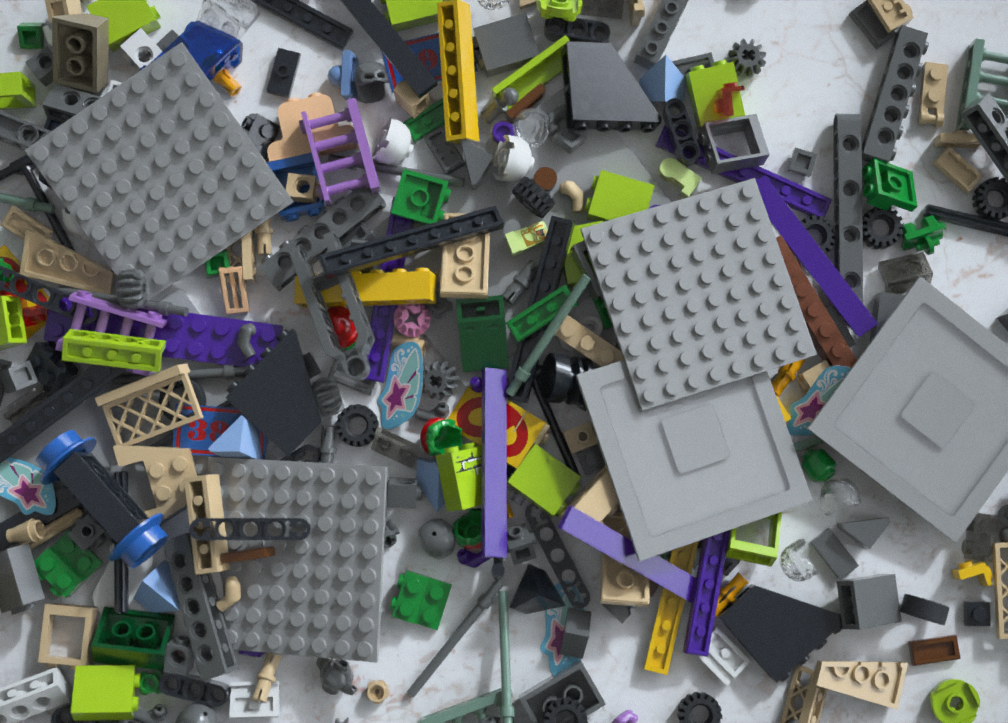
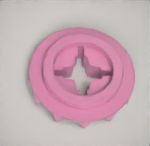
[393,304,431,337]

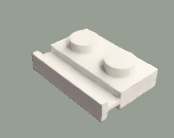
[696,627,751,686]
[229,681,280,719]

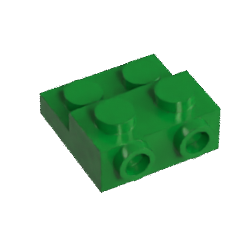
[862,158,918,212]
[391,169,451,226]
[34,530,104,598]
[389,570,452,631]

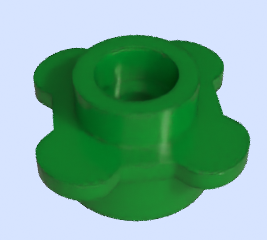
[140,670,163,695]

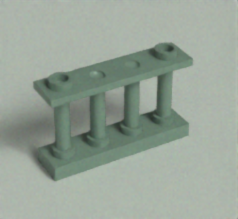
[955,38,1008,131]
[419,688,515,723]

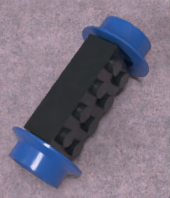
[36,430,169,569]

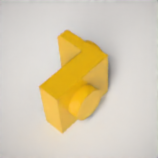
[951,560,993,587]

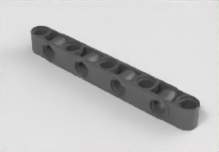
[833,114,863,316]

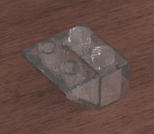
[196,0,260,48]

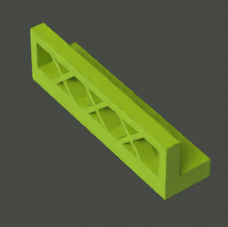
[492,35,570,114]
[62,329,166,372]

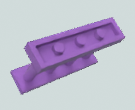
[299,98,382,206]
[55,290,168,377]

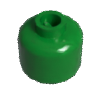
[801,448,837,484]

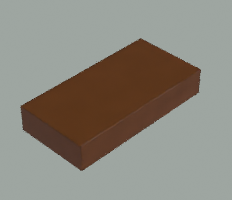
[505,83,546,124]
[220,546,276,564]
[908,634,961,666]

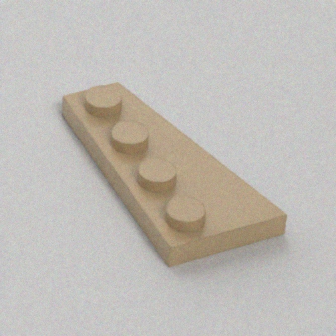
[20,229,116,295]

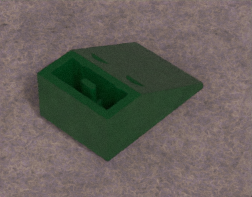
[456,295,509,372]

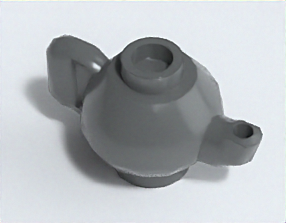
[316,657,357,695]

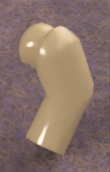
[559,181,584,213]
[216,576,241,612]

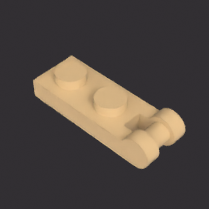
[918,62,948,127]

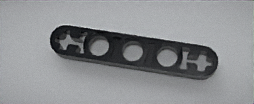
[0,266,100,325]
[525,503,590,608]
[189,518,311,540]

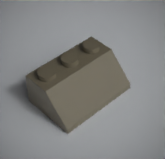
[52,13,109,93]

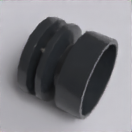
[539,353,594,407]

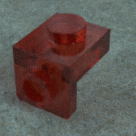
[715,82,745,119]
[16,296,48,323]

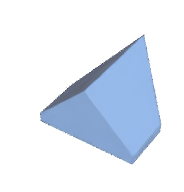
[639,55,686,102]
[208,415,263,460]
[416,458,445,512]
[133,561,180,613]

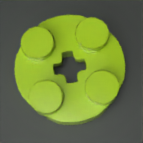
[536,0,583,21]
[929,678,980,723]

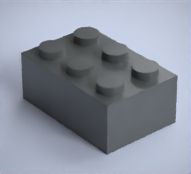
[519,659,606,723]

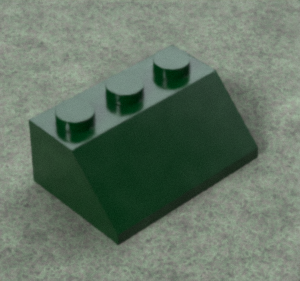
[91,607,175,671]

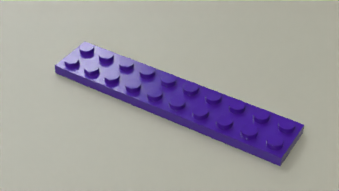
[43,298,283,367]

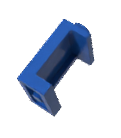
[267,152,327,222]

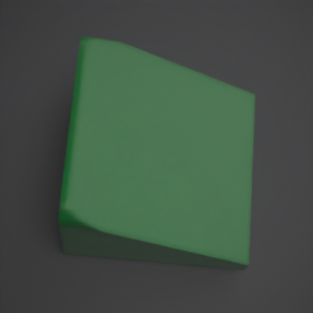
[17,23,44,49]
[204,251,230,279]

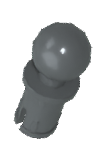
[480,88,519,124]

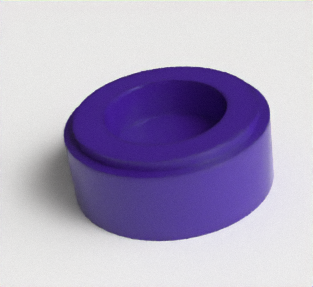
[492,121,515,144]

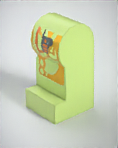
[658,158,702,199]
[505,221,548,257]

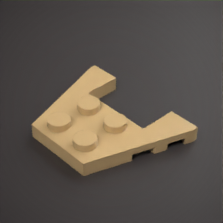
[113,444,198,521]

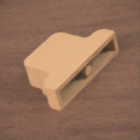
[267,93,359,162]

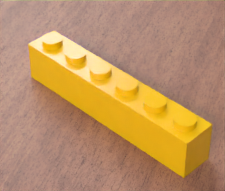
[437,0,479,145]
[294,268,437,308]

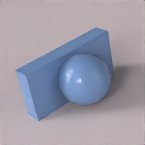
[327,50,358,100]

